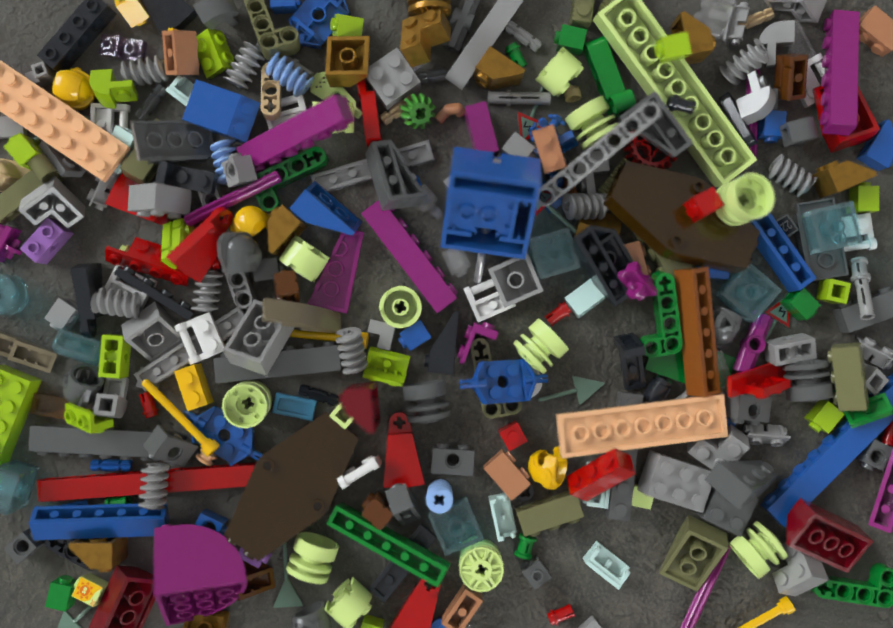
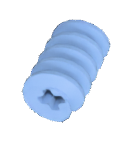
[266,51,314,97]
[210,139,237,185]
[426,479,453,514]

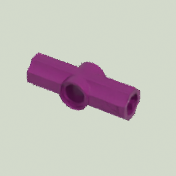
[732,312,773,373]

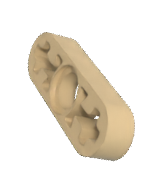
[261,62,282,121]

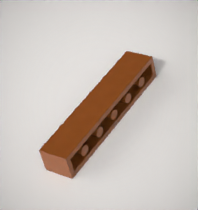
[674,267,721,398]

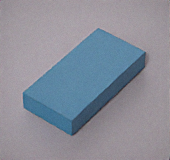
[272,392,318,421]

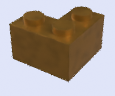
[400,7,451,68]

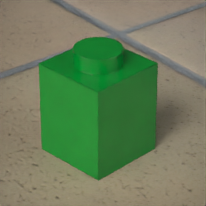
[554,24,587,56]
[780,288,821,320]
[45,575,76,612]

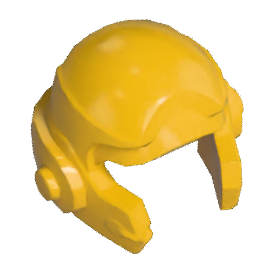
[52,67,96,111]
[230,206,270,243]
[528,446,568,490]

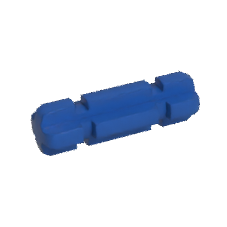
[90,459,133,471]

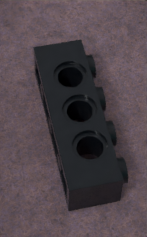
[37,0,117,72]

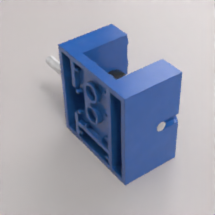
[440,147,541,283]

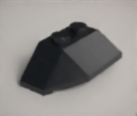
[573,225,634,307]

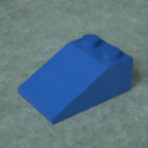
[182,79,261,144]
[290,181,362,236]

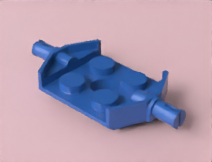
[289,0,351,55]
[459,359,548,405]
[183,406,263,466]

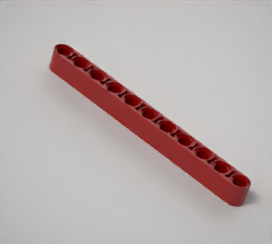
[36,462,257,502]

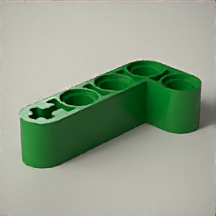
[583,36,636,117]
[251,147,329,213]
[639,271,683,358]
[810,563,893,608]

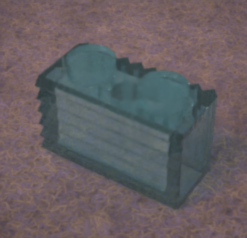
[51,329,101,366]

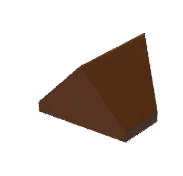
[237,560,275,601]

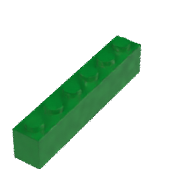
[326,502,451,588]

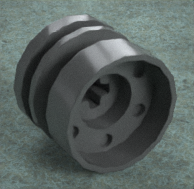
[782,359,833,401]
[402,379,451,424]

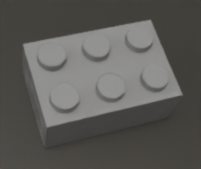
[223,299,295,376]
[637,450,712,513]

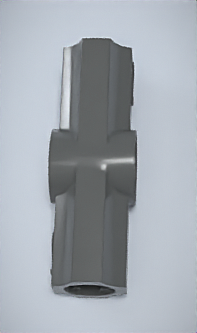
[443,0,481,53]

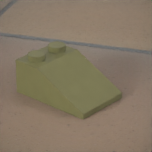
[659,515,728,592]

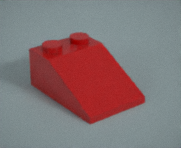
[813,86,880,153]

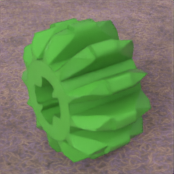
[400,93,436,129]

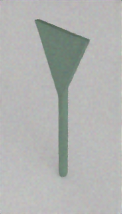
[273,542,304,608]

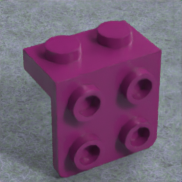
[457,321,499,364]

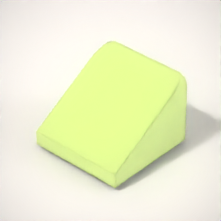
[632,483,653,510]

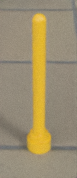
[290,329,369,349]
[142,379,220,457]
[738,596,796,628]

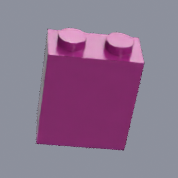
[464,101,499,157]

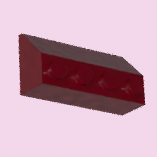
[340,382,381,433]
[786,498,873,573]
[89,565,155,628]

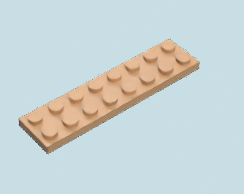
[0,60,131,183]
[556,394,728,458]

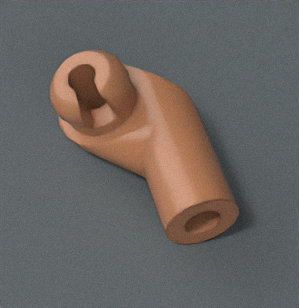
[434,103,465,124]

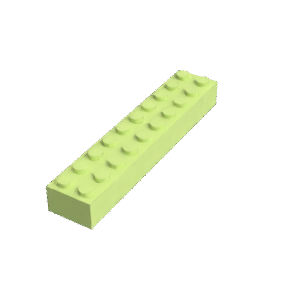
[593,0,757,188]

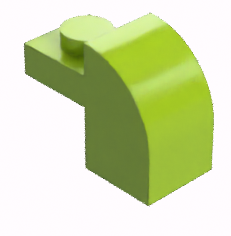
[89,69,138,109]

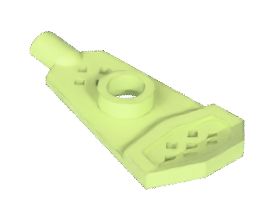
[310,71,363,119]

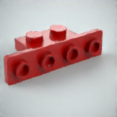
[105,237,189,286]
[727,363,791,399]

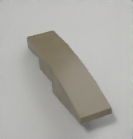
[262,298,341,333]
[0,331,58,373]

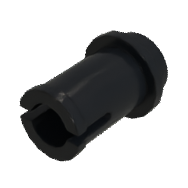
[666,94,696,115]

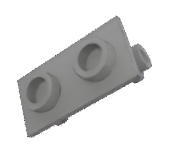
[721,0,750,48]
[86,172,120,211]
[856,335,893,370]
[743,424,791,447]

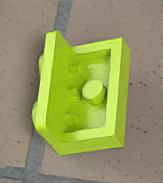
[196,28,235,79]
[362,346,411,387]
[64,402,114,434]

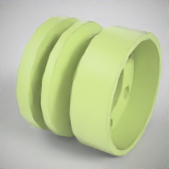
[565,96,619,150]
[715,173,775,226]
[513,318,569,375]
[222,380,273,429]
[728,521,788,579]
[286,532,339,584]
[459,538,504,592]

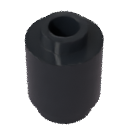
[643,374,672,403]

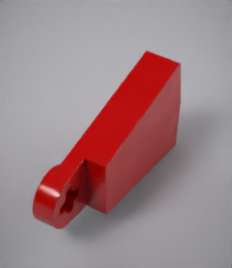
[357,79,383,147]
[105,173,171,226]
[166,207,233,283]
[383,411,425,488]
[389,578,441,628]

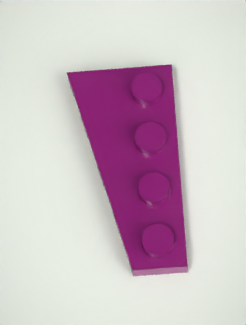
[307,231,364,314]

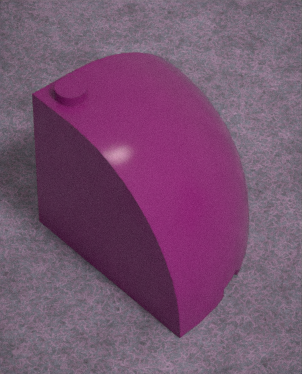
[154,524,246,626]

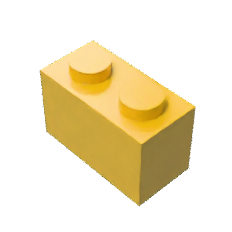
[174,363,214,411]

